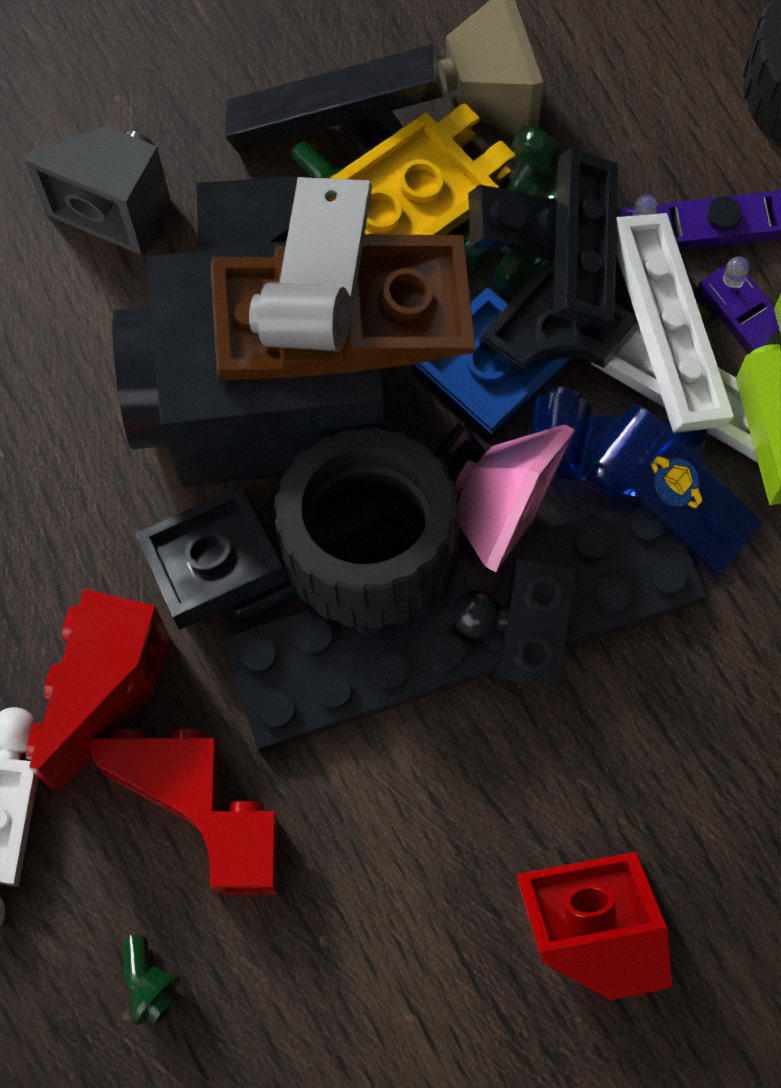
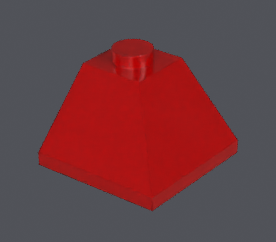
[516,852,672,1000]

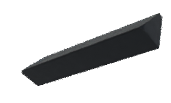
[224,44,443,152]

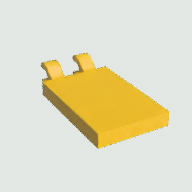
[328,103,516,235]

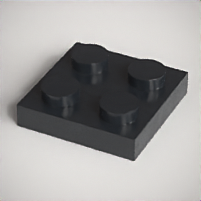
[135,486,288,630]

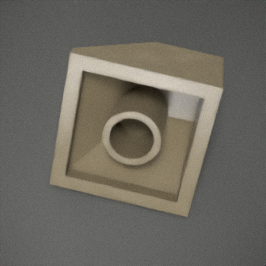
[438,0,544,143]

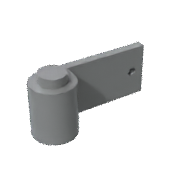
[249,177,372,352]

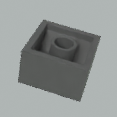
[24,126,171,255]

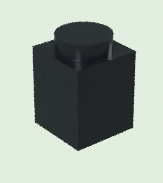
[112,241,385,487]

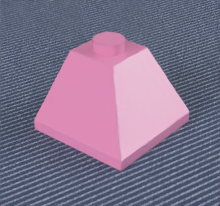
[455,425,575,572]

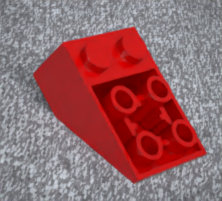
[25,589,171,793]

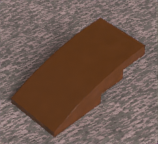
[210,234,475,380]

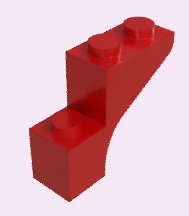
[91,729,278,895]

